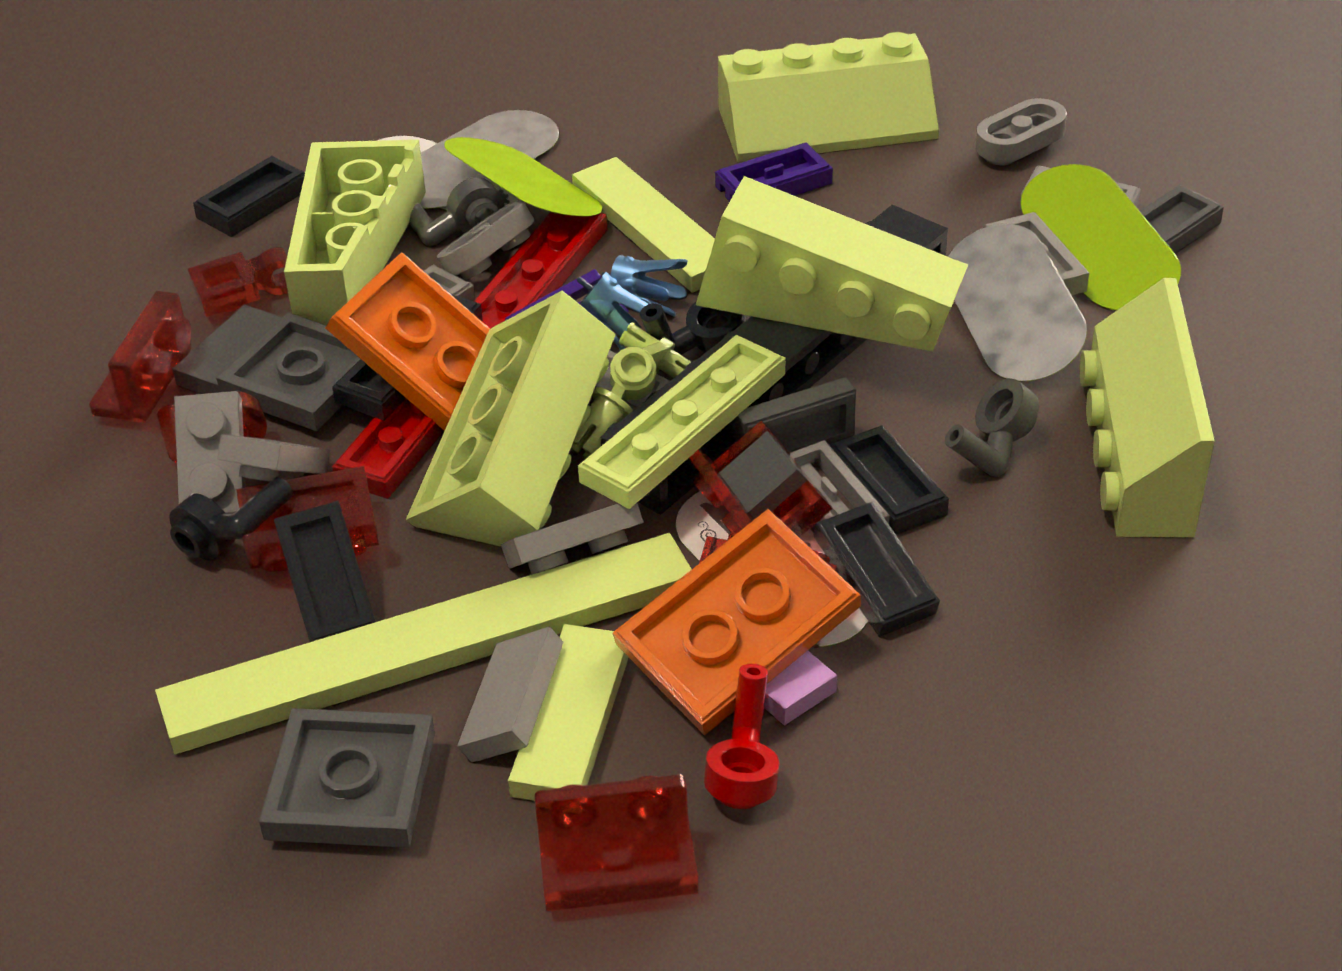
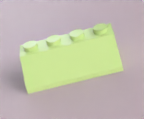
[718,32,939,163]
[1080,278,1215,537]
[406,290,616,546]

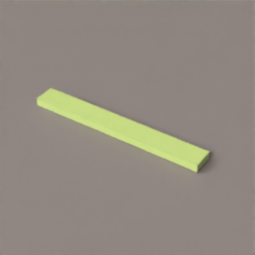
[155,533,692,755]

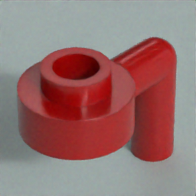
[704,664,780,809]

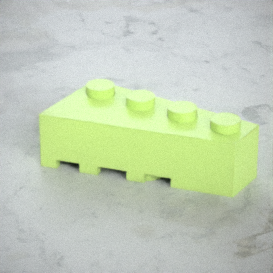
[284,139,426,325]
[696,176,968,352]

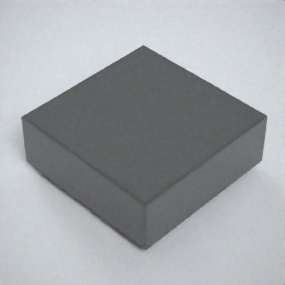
[719,431,808,519]

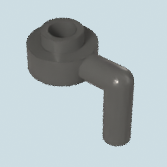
[409,177,505,247]
[945,378,1039,477]

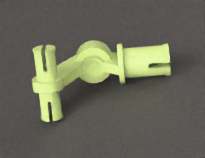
[571,322,691,459]

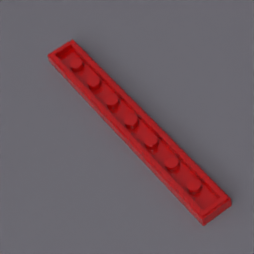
[332,212,608,499]

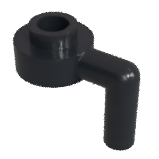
[640,302,746,355]
[169,477,293,560]

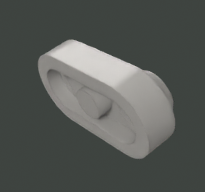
[975,98,1067,165]
[437,200,535,280]

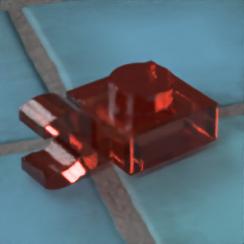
[188,247,288,317]

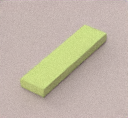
[572,157,715,292]
[578,335,786,509]

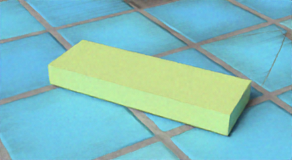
[508,624,629,808]

